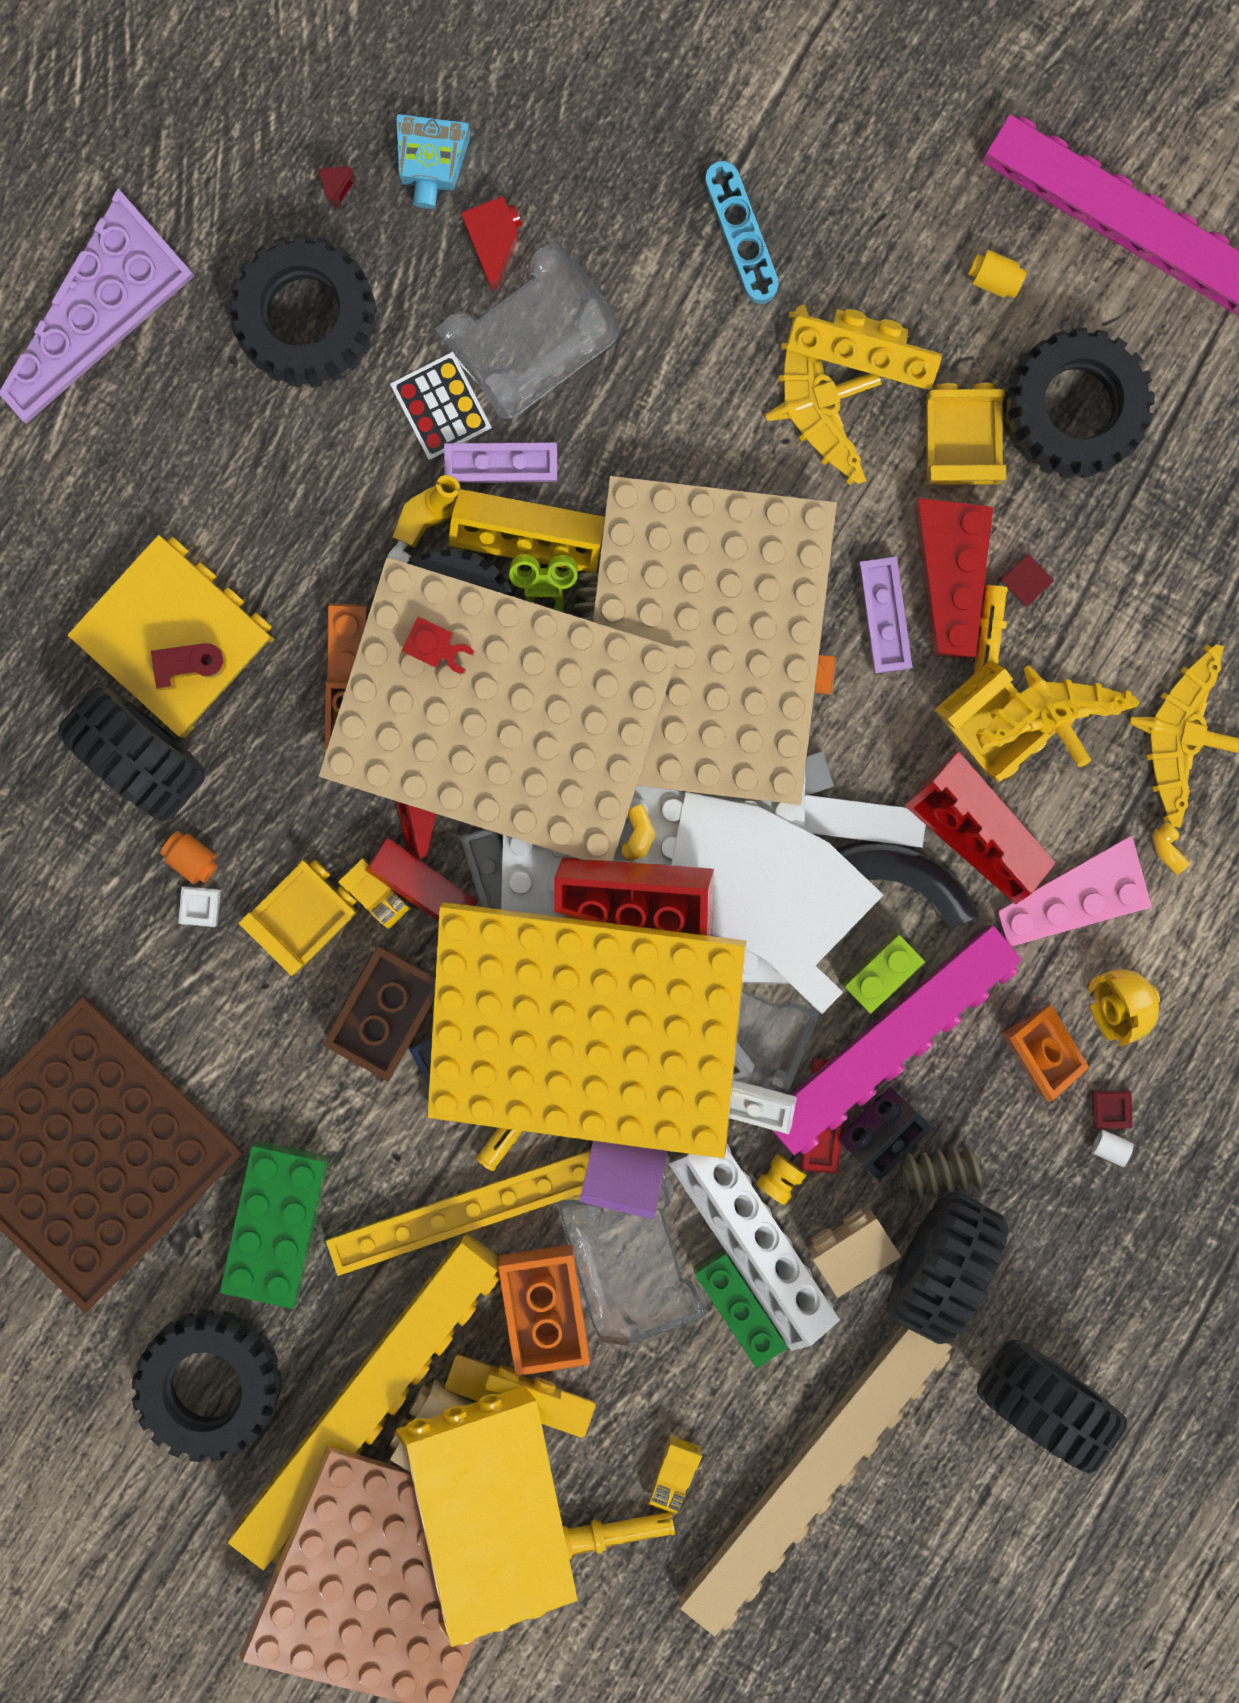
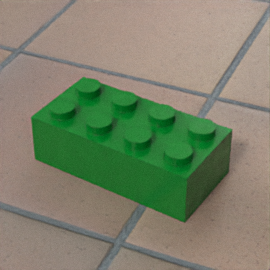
[220,1141,330,1309]

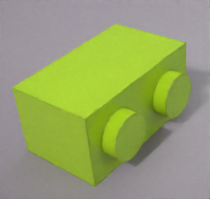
[841,933,925,1014]

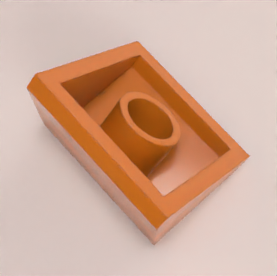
[1001,1004,1090,1102]

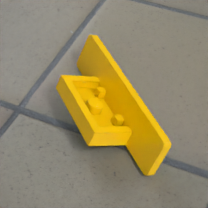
[788,309,942,390]
[445,1354,596,1438]

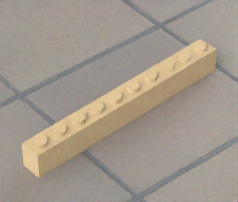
[679,1326,952,1637]

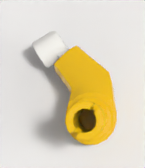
[388,475,460,563]

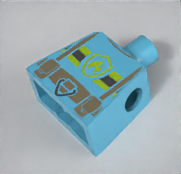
[397,114,471,209]

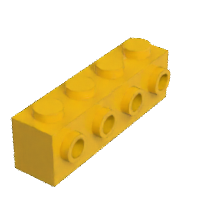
[448,489,605,573]

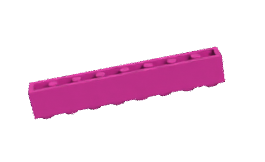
[981,115,1239,315]
[772,925,1022,1156]

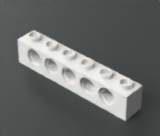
[669,1144,840,1351]

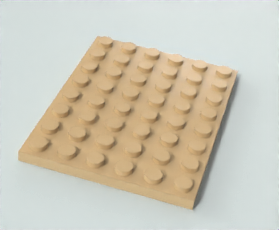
[593,476,837,805]
[319,557,679,861]

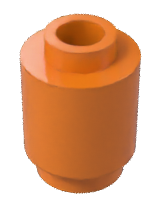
[160,831,218,884]

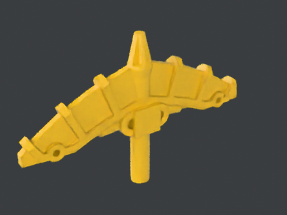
[765,304,882,485]
[1129,644,1239,828]
[976,666,1140,767]

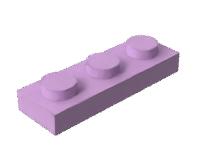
[444,443,557,483]
[858,557,913,674]

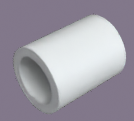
[1091,1129,1134,1167]

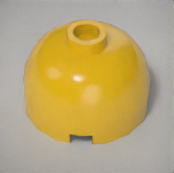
[1088,969,1160,1047]

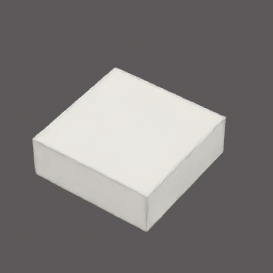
[178,886,221,927]

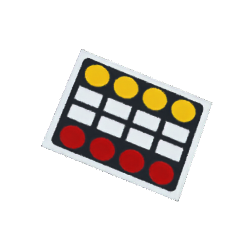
[390,352,492,460]

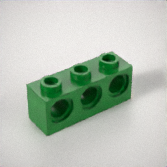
[693,1248,788,1369]

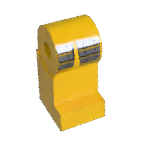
[338,858,411,929]
[648,1435,702,1514]

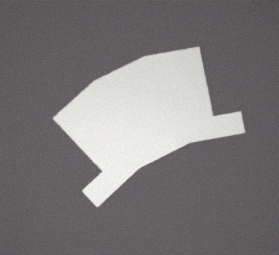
[671,792,883,1014]

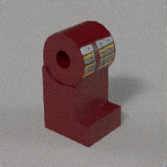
[151,643,226,690]

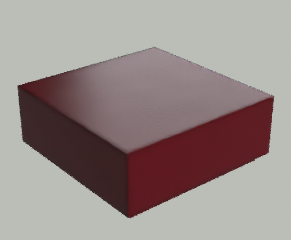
[1000,554,1054,608]
[1092,1090,1133,1129]

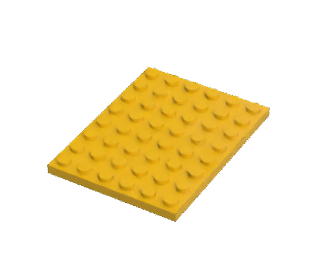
[428,902,747,1159]

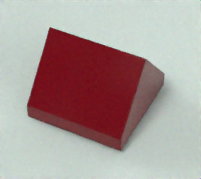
[318,166,356,209]

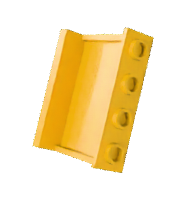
[68,535,275,738]

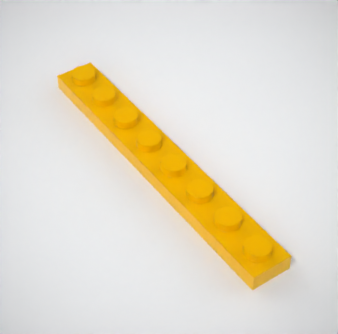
[326,1149,591,1276]

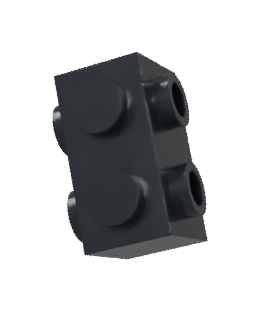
[838,1086,932,1181]

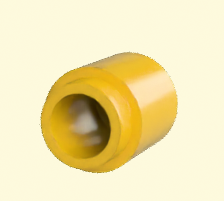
[968,249,1027,299]

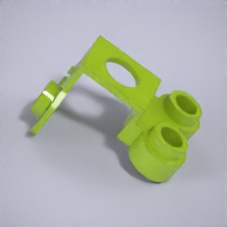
[509,554,578,612]

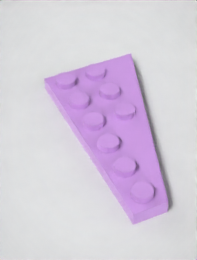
[0,188,194,424]

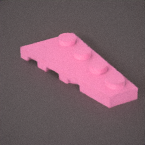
[996,835,1152,946]

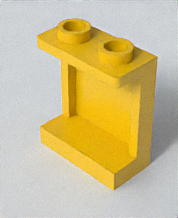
[926,383,1006,485]
[934,660,1052,782]
[238,859,359,976]

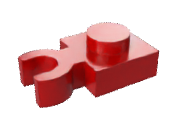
[401,617,475,674]

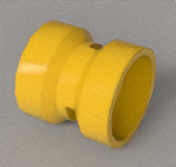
[755,1153,807,1205]

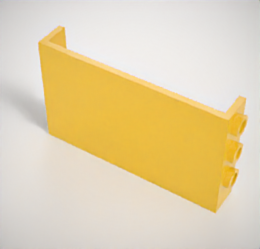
[396,1386,578,1647]

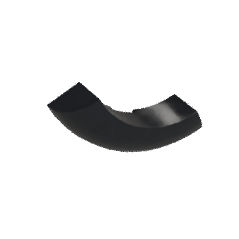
[836,842,979,929]

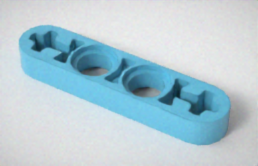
[705,161,779,304]

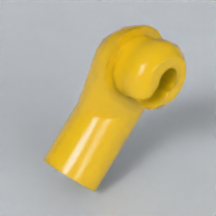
[621,804,655,861]
[1152,822,1190,876]

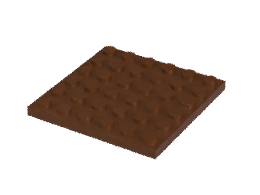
[0,996,244,1314]

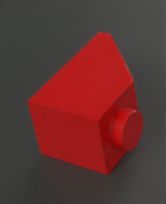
[461,196,522,291]

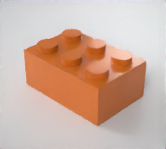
[498,1244,590,1376]

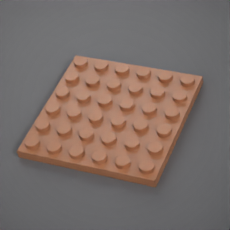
[239,1446,478,1703]

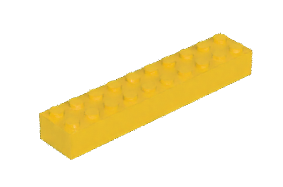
[228,1232,500,1571]

